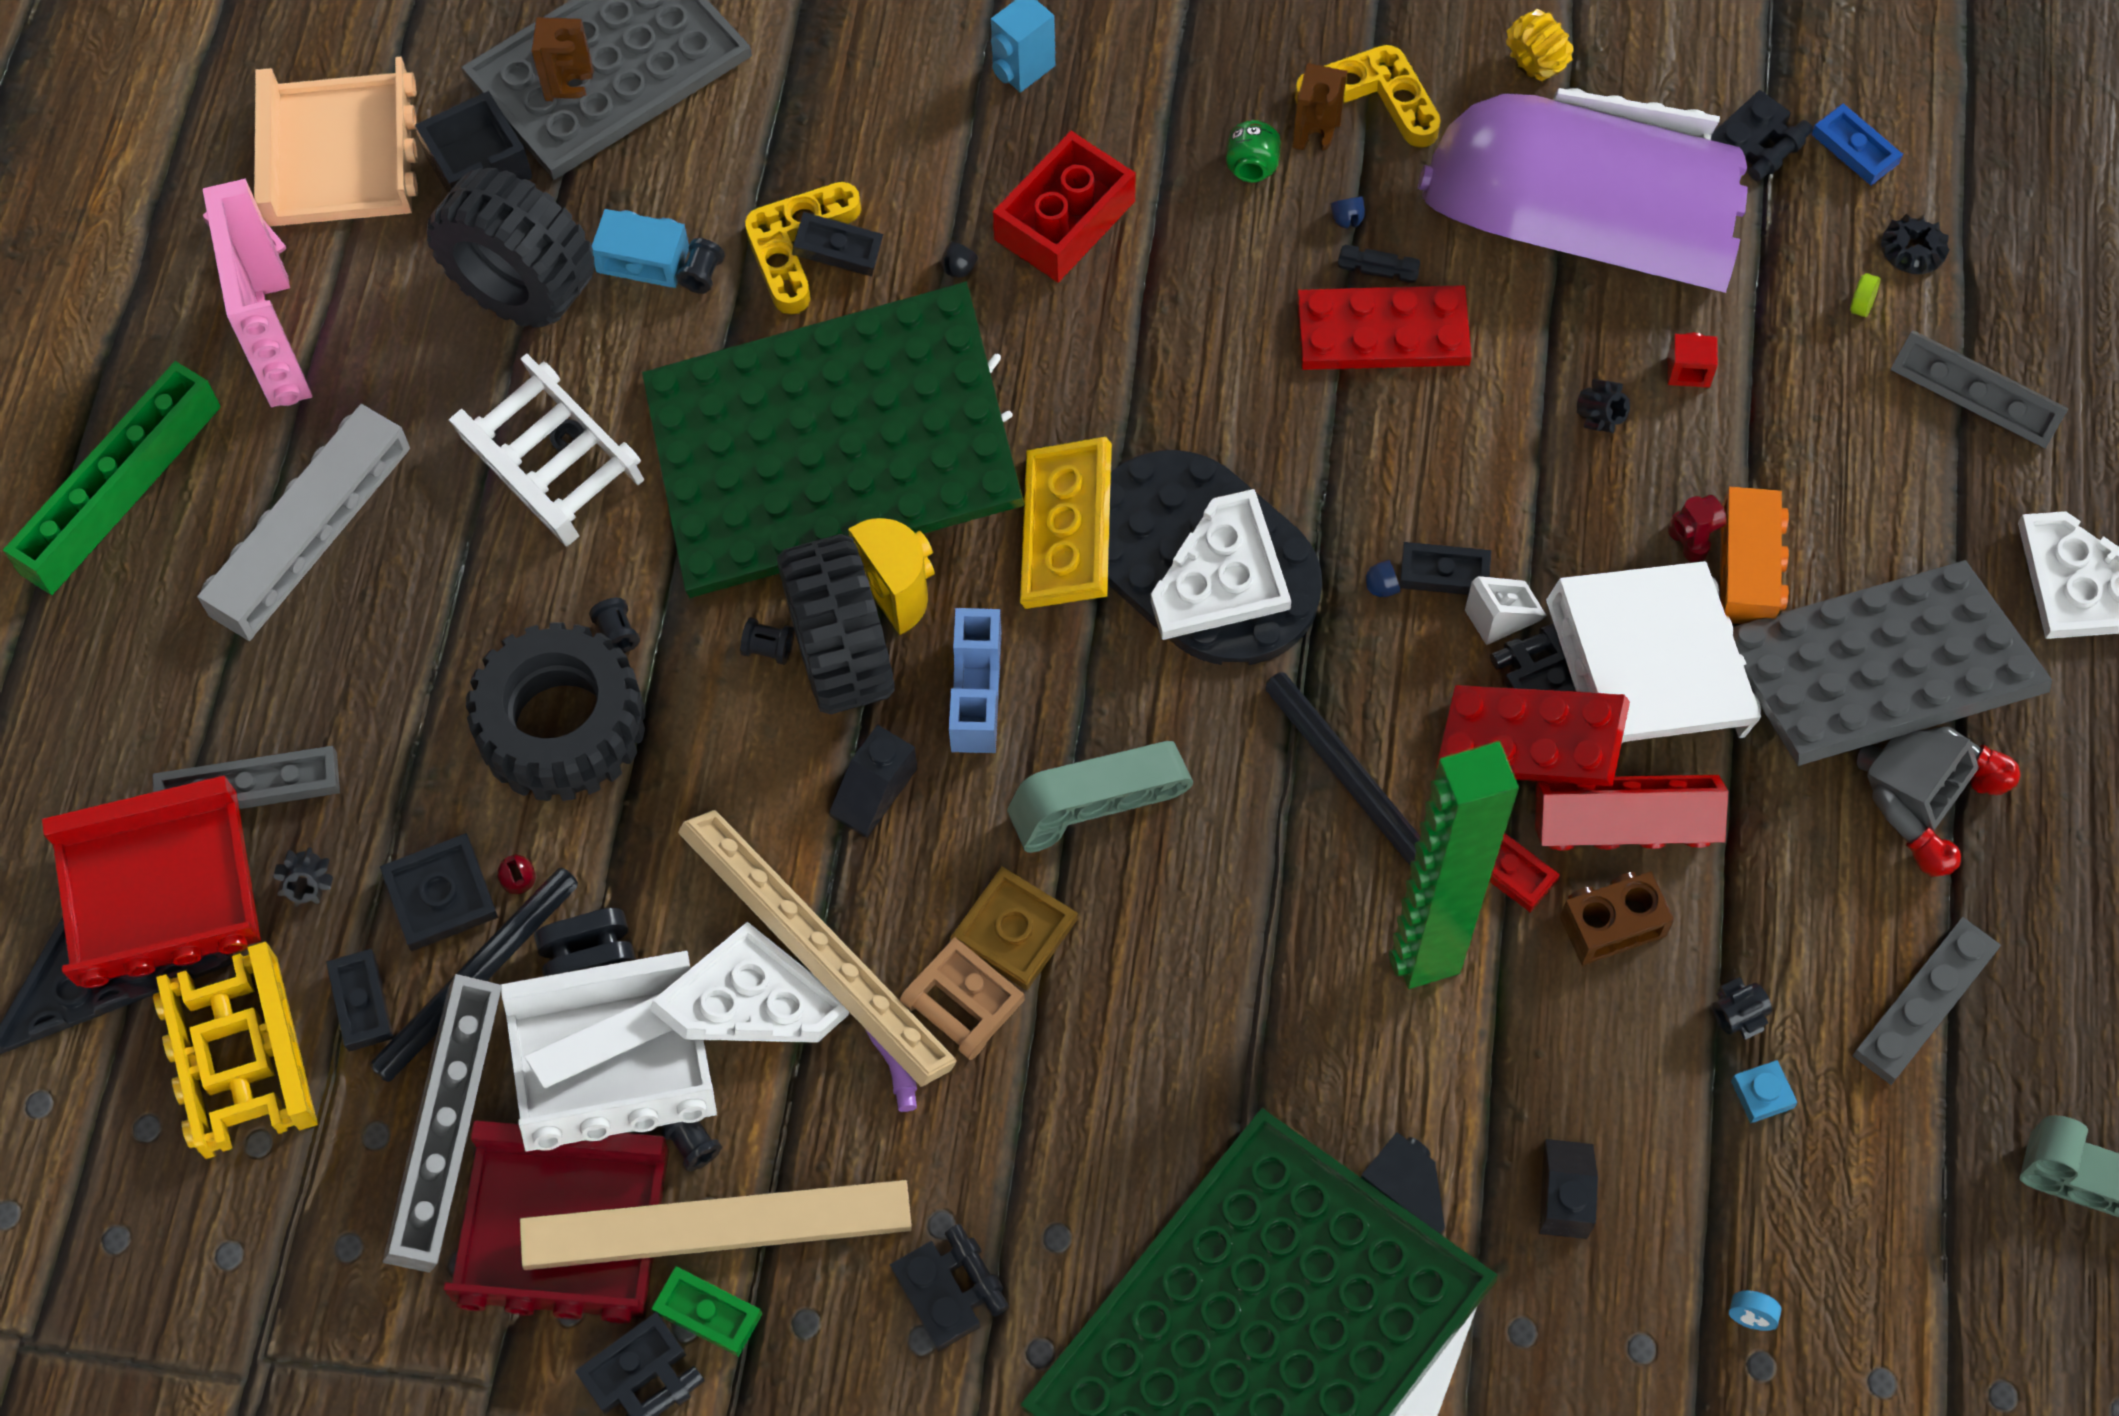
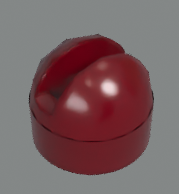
[497,854,536,894]

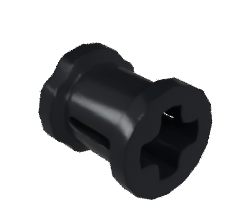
[676,238,725,294]
[589,598,641,653]
[740,617,794,665]
[661,1121,723,1172]

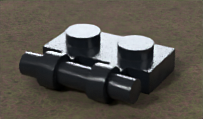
[1711,90,1813,181]
[1490,624,1576,692]
[890,1224,1009,1352]
[575,1312,705,1416]

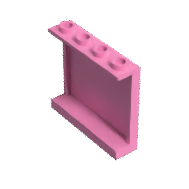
[203,179,312,407]

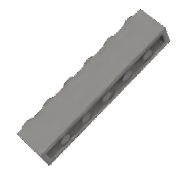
[197,404,410,641]
[382,974,502,1273]

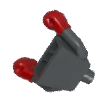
[1857,726,2021,877]

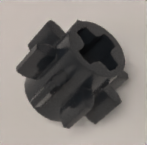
[1577,379,1630,433]
[273,847,333,907]
[1712,977,1772,1040]

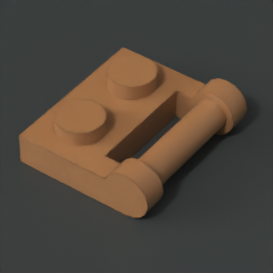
[900,937,1025,1060]

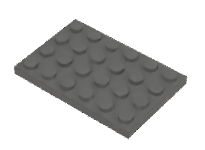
[461,0,752,180]
[1733,560,2052,766]

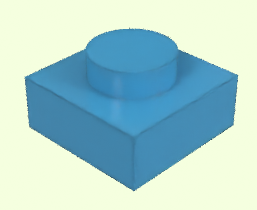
[1731,1060,1798,1124]

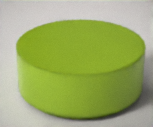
[1850,273,1881,318]

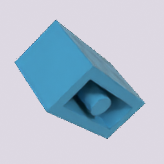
[991,0,1055,92]
[592,209,689,288]

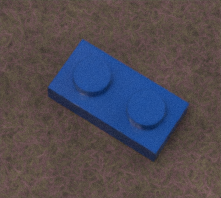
[1811,103,1903,185]

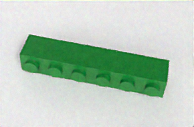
[3,361,221,595]

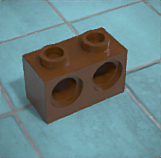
[1560,871,1674,966]

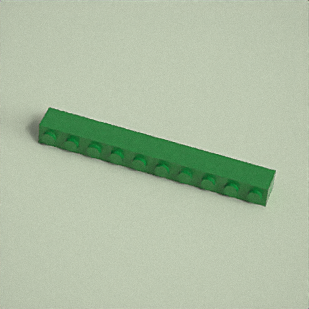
[1389,741,1519,989]

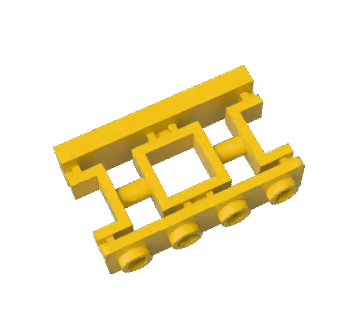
[153,941,318,1159]

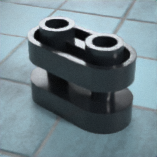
[534,908,636,977]

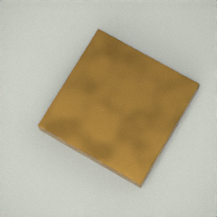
[950,866,1078,991]

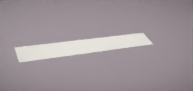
[524,996,673,1089]

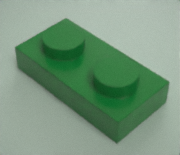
[652,1266,762,1357]

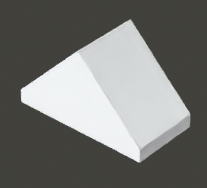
[1465,576,1547,645]

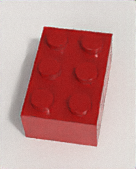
[993,131,1136,283]

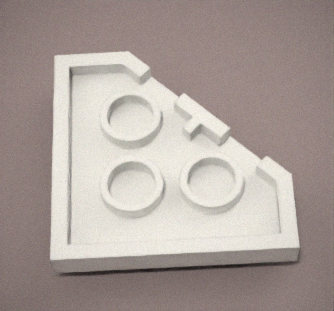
[1151,489,1291,640]
[2018,511,2119,639]
[651,922,849,1042]

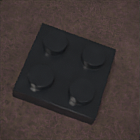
[380,833,499,952]

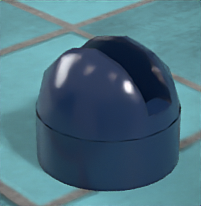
[1330,197,1365,229]
[1366,559,1401,598]

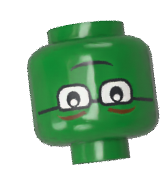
[1226,120,1281,183]

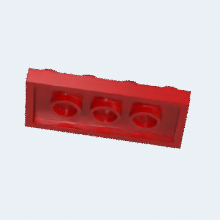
[1297,285,1472,370]
[1436,685,1630,786]

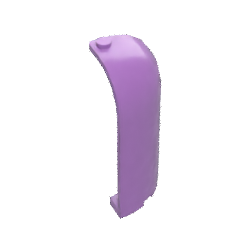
[1418,94,1747,293]

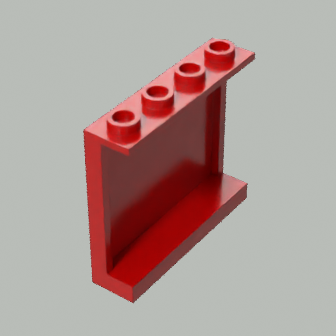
[42,775,261,988]

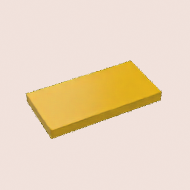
[1020,437,1112,609]

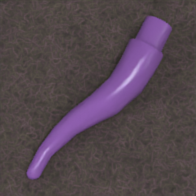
[865,1029,917,1112]

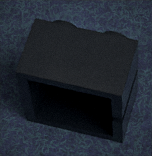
[415,91,533,193]

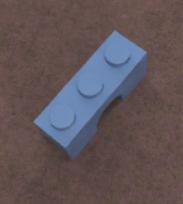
[949,608,1002,753]

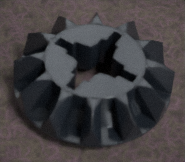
[1881,213,1950,274]

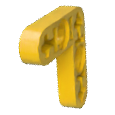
[1295,45,1441,147]
[745,182,861,314]

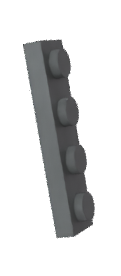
[1890,330,2069,449]
[153,746,340,809]
[1853,917,2001,1085]

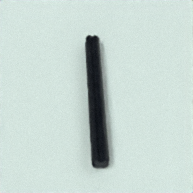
[1265,672,1420,865]
[370,867,578,1082]

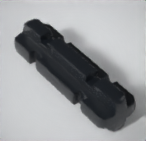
[1338,245,1420,283]

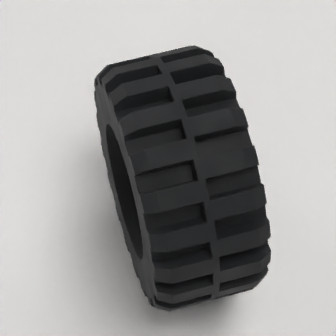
[427,168,594,328]
[777,534,895,715]
[466,622,646,801]

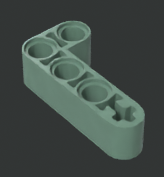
[1007,741,1193,853]
[2020,1115,2119,1217]

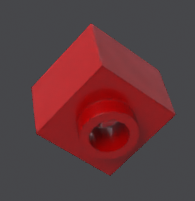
[1667,332,1718,388]

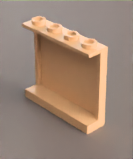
[254,57,418,227]

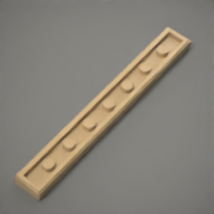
[678,810,957,1087]
[520,1180,912,1270]

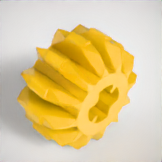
[1506,9,1574,81]

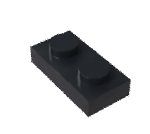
[792,212,883,277]
[1400,542,1491,595]
[326,949,394,1052]

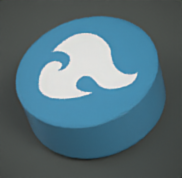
[1729,1290,1782,1331]

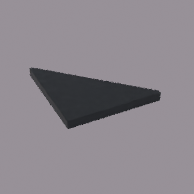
[0,916,233,1054]

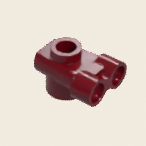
[1668,494,1727,563]

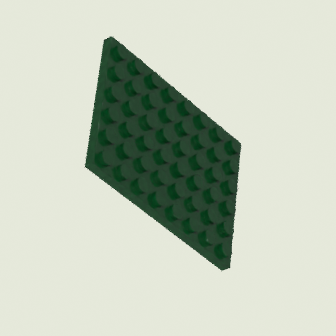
[642,281,1025,598]
[1020,1108,1497,1416]

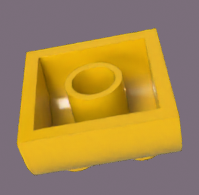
[848,518,935,635]

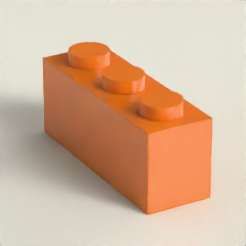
[1720,486,1789,624]

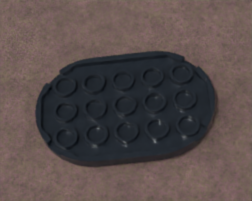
[1108,450,1322,665]

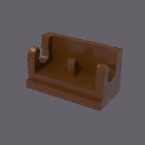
[532,17,594,101]
[1293,63,1348,151]

